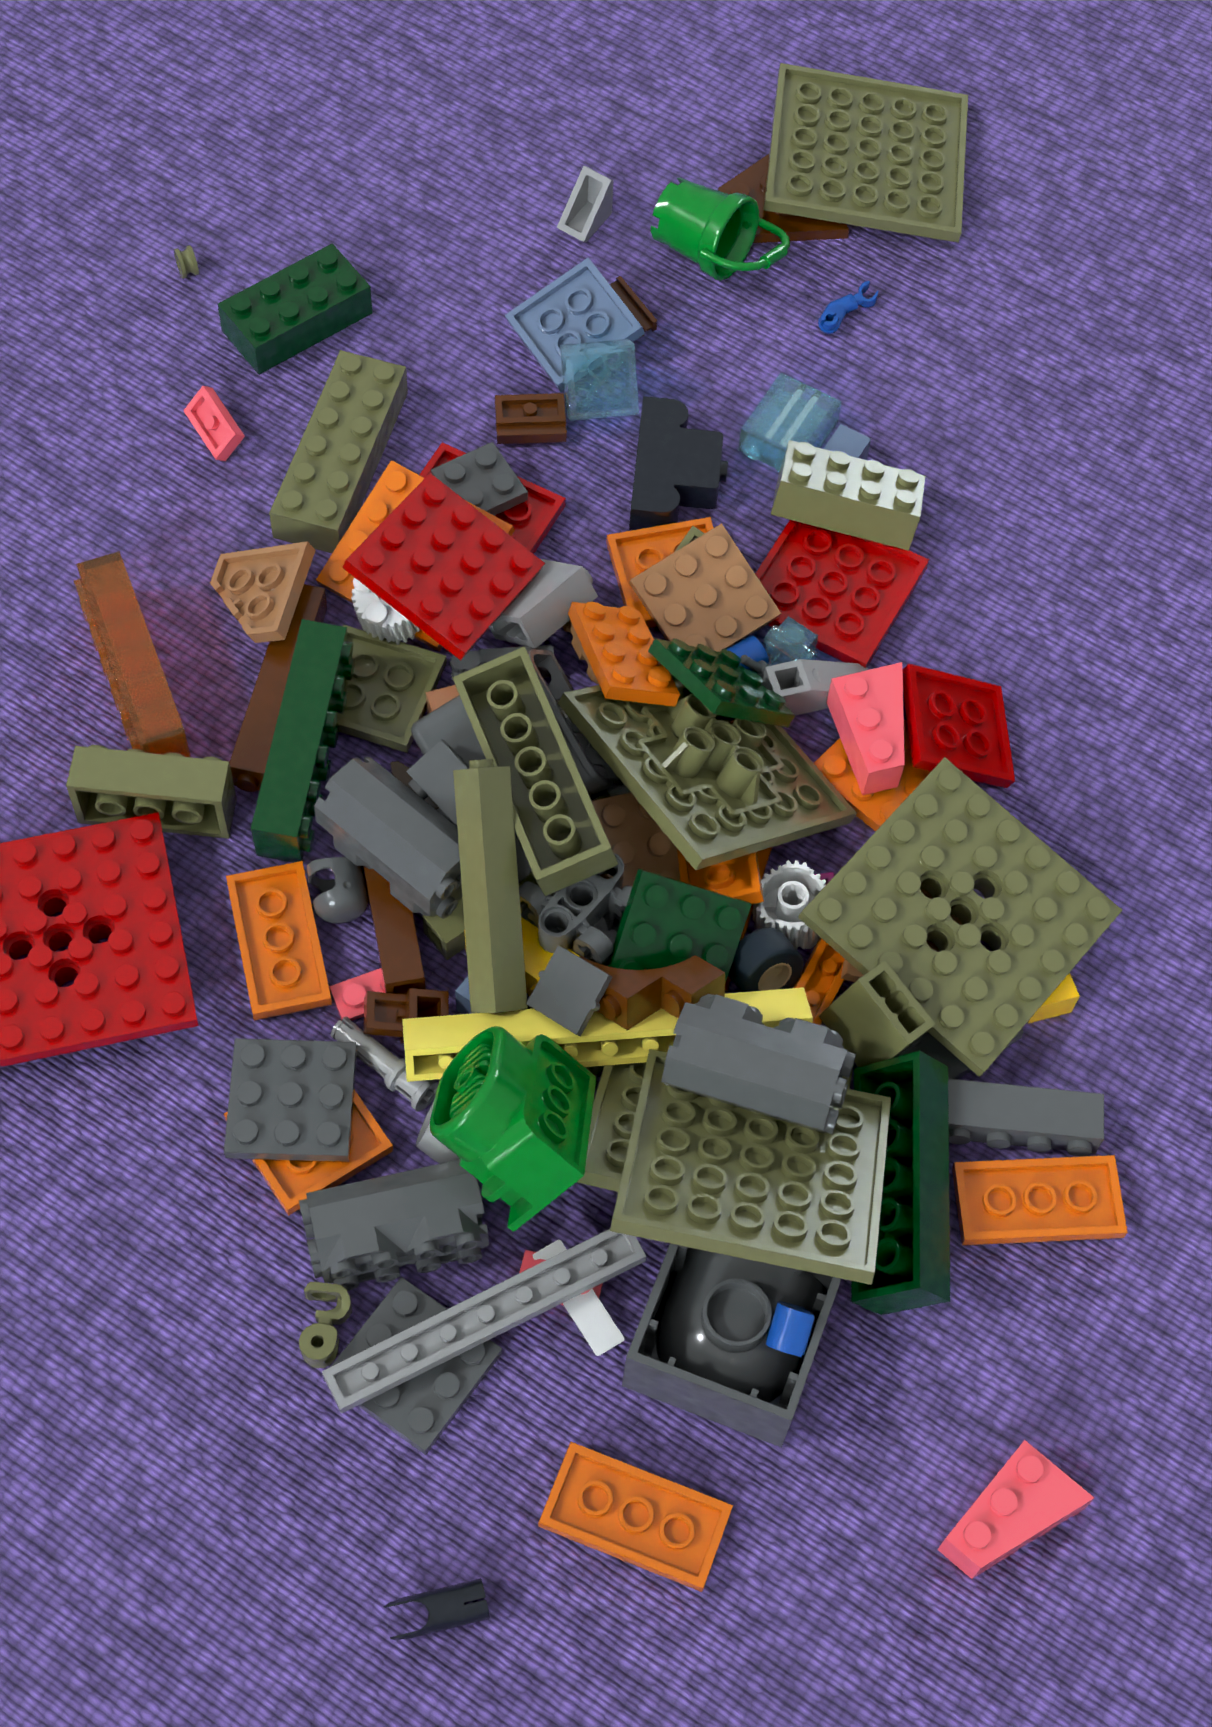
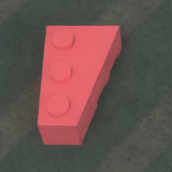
[826,662,905,795]
[937,1440,1094,1579]

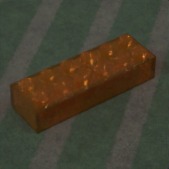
[73,551,191,757]

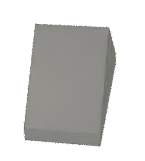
[557,166,614,242]

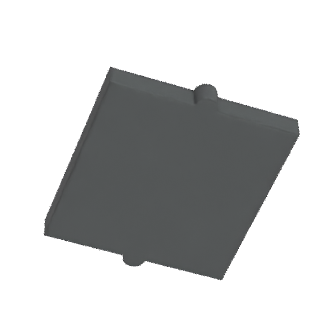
[526,945,613,1037]

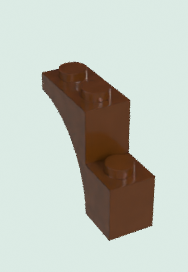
[579,955,725,1030]

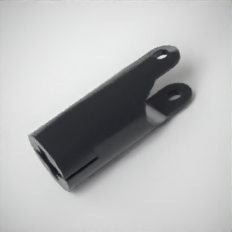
[384,1578,490,1640]

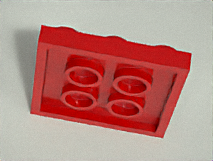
[902,664,1015,788]

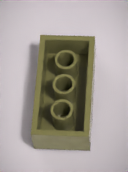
[771,440,926,551]
[66,745,237,839]

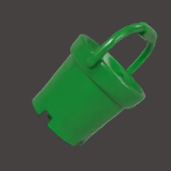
[651,177,790,281]

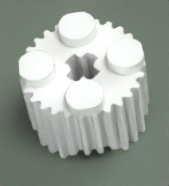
[351,578,420,645]
[752,860,826,949]

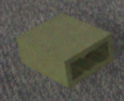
[819,960,936,1067]

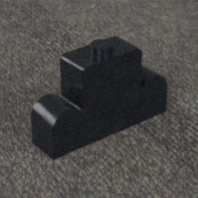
[629,396,728,530]

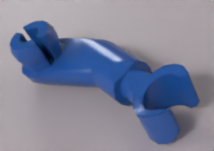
[818,281,879,334]

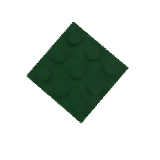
[648,638,795,728]
[607,868,752,983]

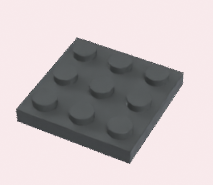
[224,1038,357,1162]
[323,1277,502,1455]

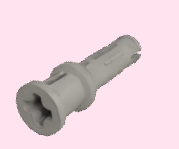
[331,1017,439,1112]

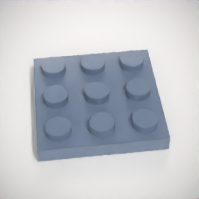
[505,258,645,392]

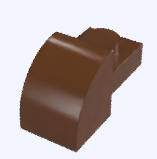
[364,988,449,1044]

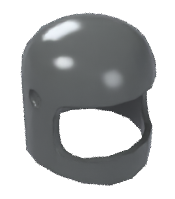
[307,857,369,924]

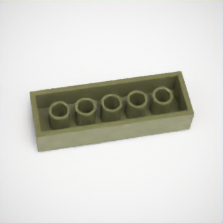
[269,350,408,553]
[452,646,619,896]

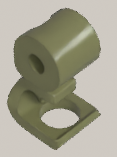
[299,1282,353,1368]

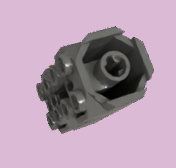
[314,756,462,919]
[661,994,856,1134]
[299,1159,489,1291]

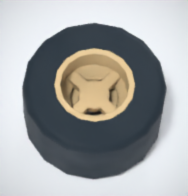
[728,927,804,992]

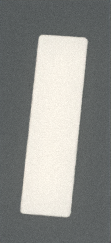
[533,1240,624,1356]

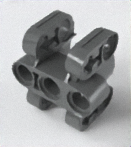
[519,853,632,966]

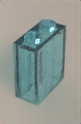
[738,373,842,472]

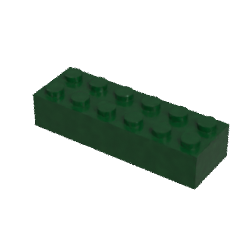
[251,619,355,863]
[851,1050,950,1315]

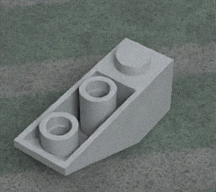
[762,659,868,716]

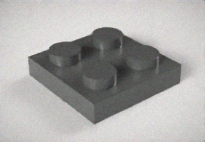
[431,442,528,516]

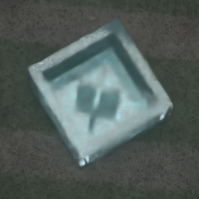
[560,339,639,421]

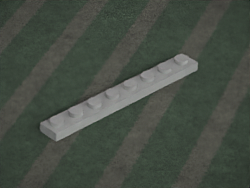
[322,1229,646,1414]

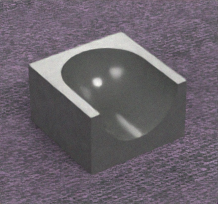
[622,1244,841,1448]

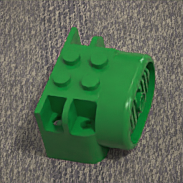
[430,1026,596,1232]

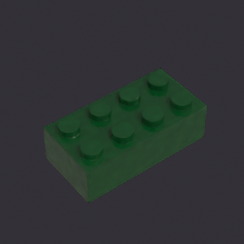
[218,243,373,375]

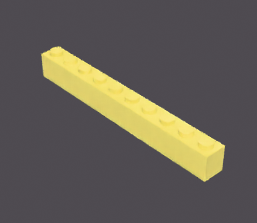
[402,987,813,1082]

